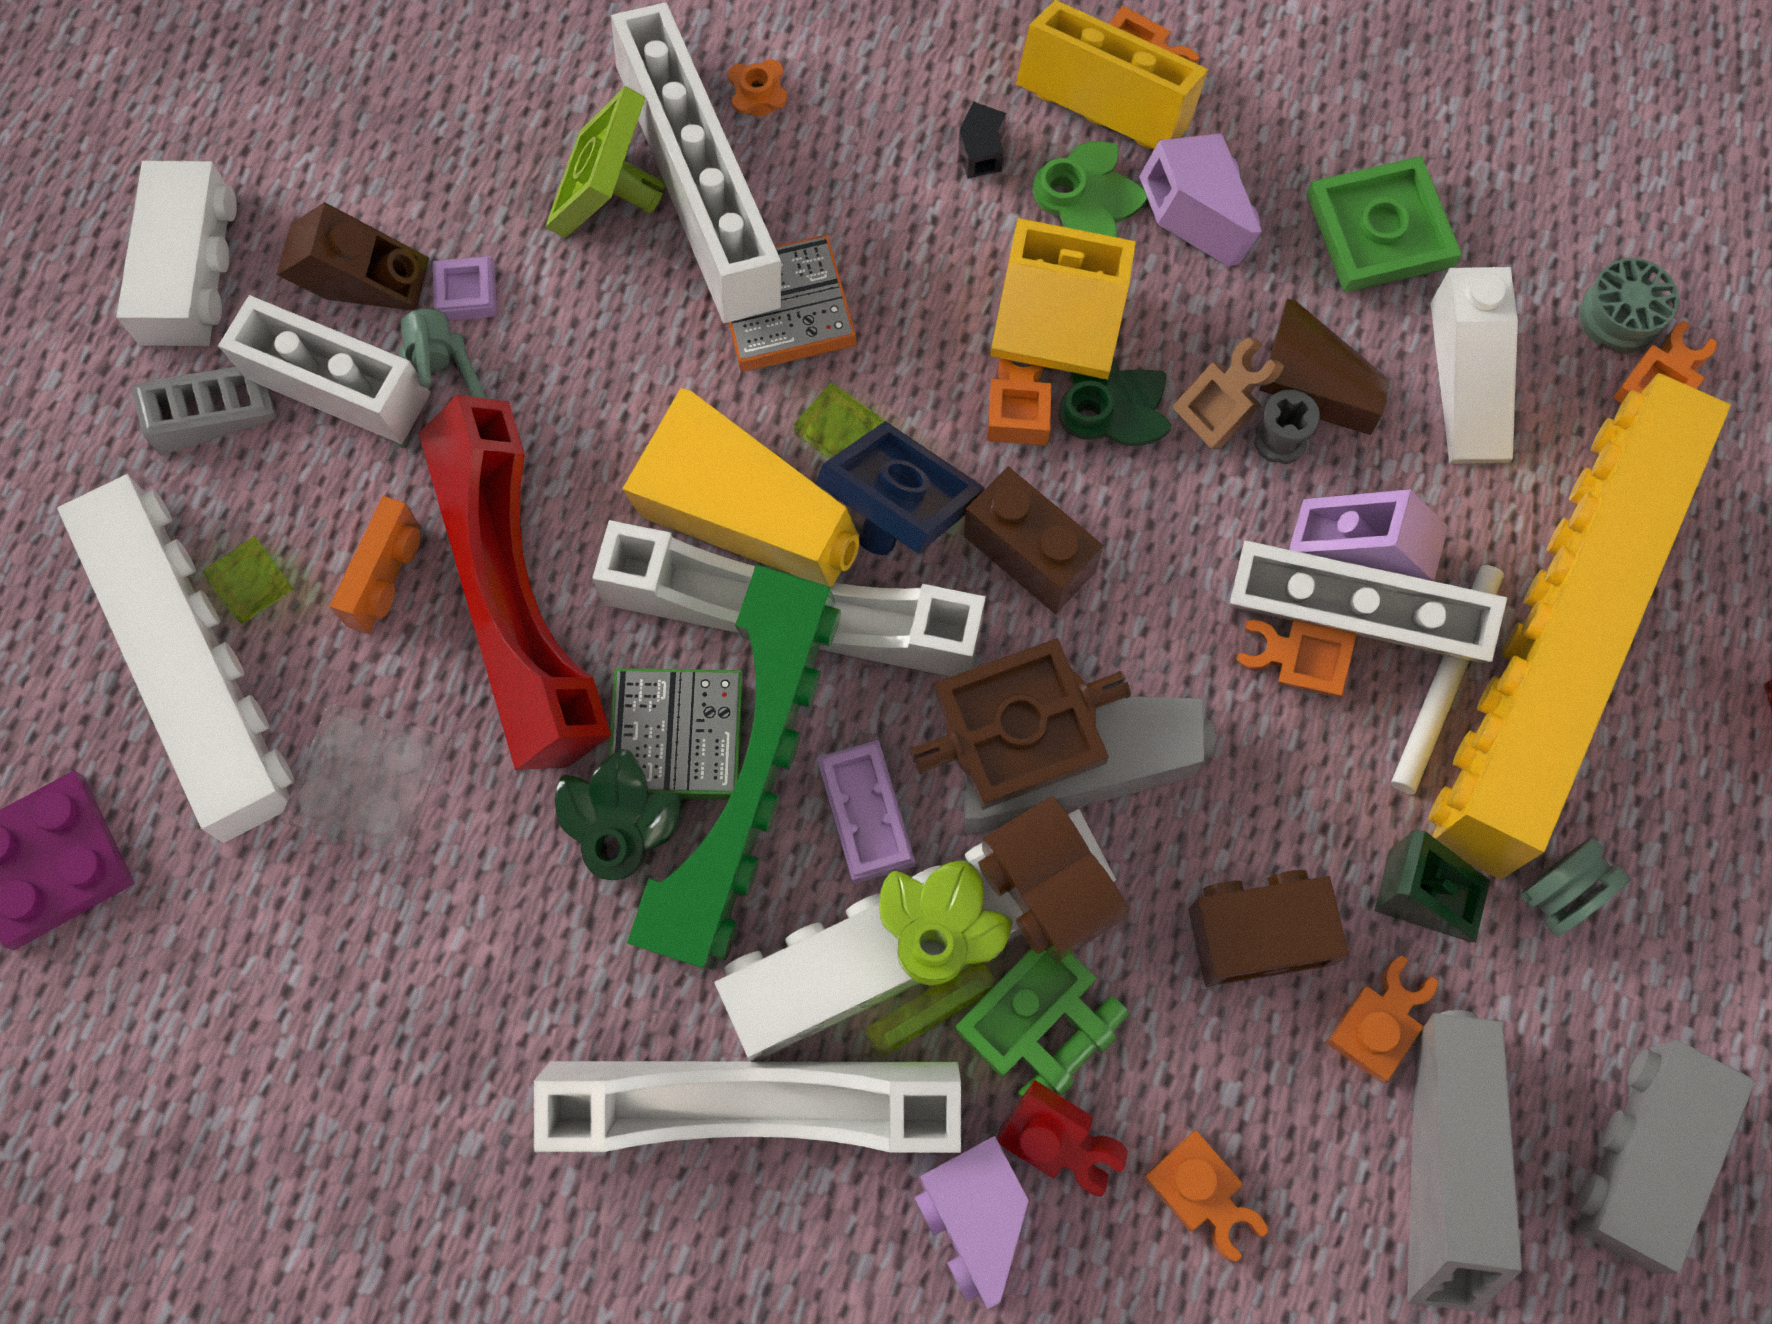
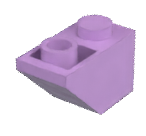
[1139,133,1262,267]
[914,1136,1029,1309]

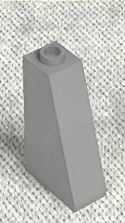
[964,696,1215,833]
[1407,1010,1522,1312]

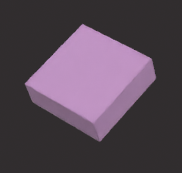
[433,256,497,321]

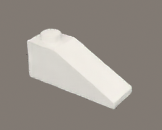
[1430,267,1518,464]

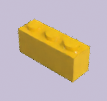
[1016,0,1208,149]

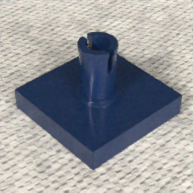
[815,421,985,555]

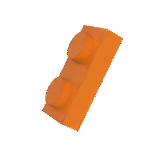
[329,496,421,634]

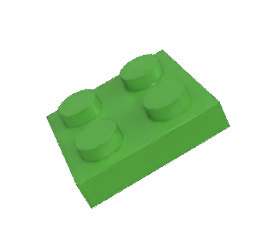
[1306,156,1462,293]

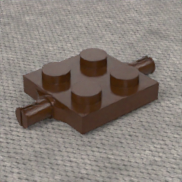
[910,638,1131,810]

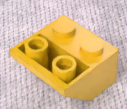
[989,218,1136,380]

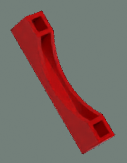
[418,394,611,770]

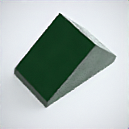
[1374,830,1490,942]

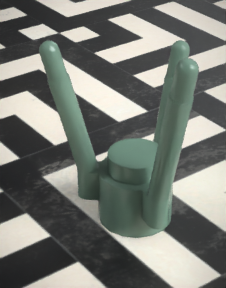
[396,309,487,448]

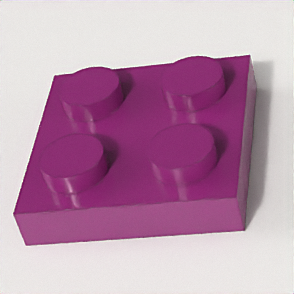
[0,770,135,950]

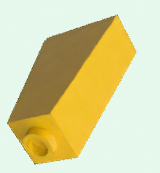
[622,388,859,590]

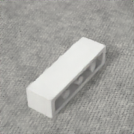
[1229,540,1508,663]

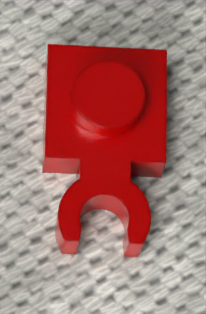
[996,1080,1128,1197]

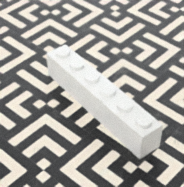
[611,2,781,324]
[57,474,295,843]
[714,809,1116,1062]

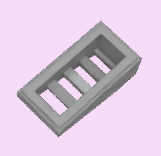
[131,367,278,456]

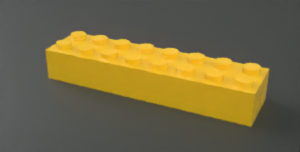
[1428,373,1731,880]

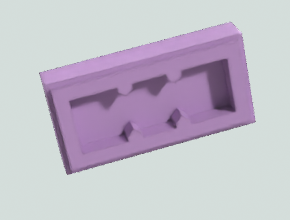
[817,740,915,884]

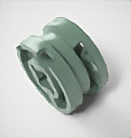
[1579,258,1679,354]
[1519,837,1631,937]

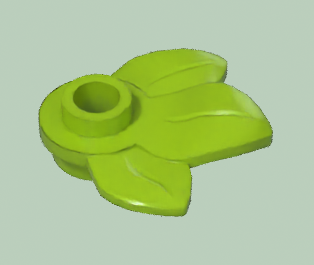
[879,860,1013,985]

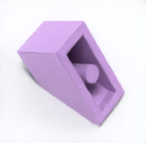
[1289,489,1448,581]

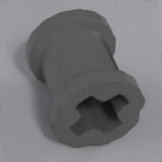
[1254,390,1320,464]

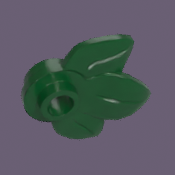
[1058,357,1171,446]
[555,749,681,880]

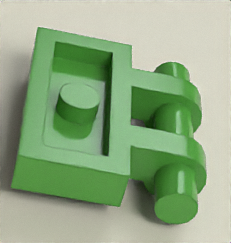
[954,948,1130,1098]

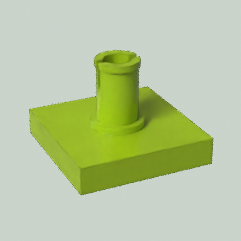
[545,86,665,237]

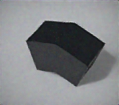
[959,101,1007,179]

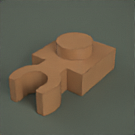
[1172,337,1284,450]

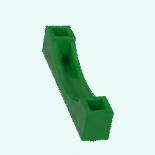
[627,564,841,970]

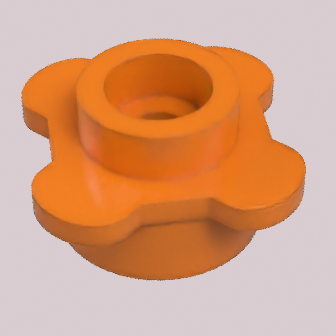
[727,59,788,116]

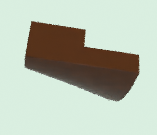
[1259,298,1389,435]

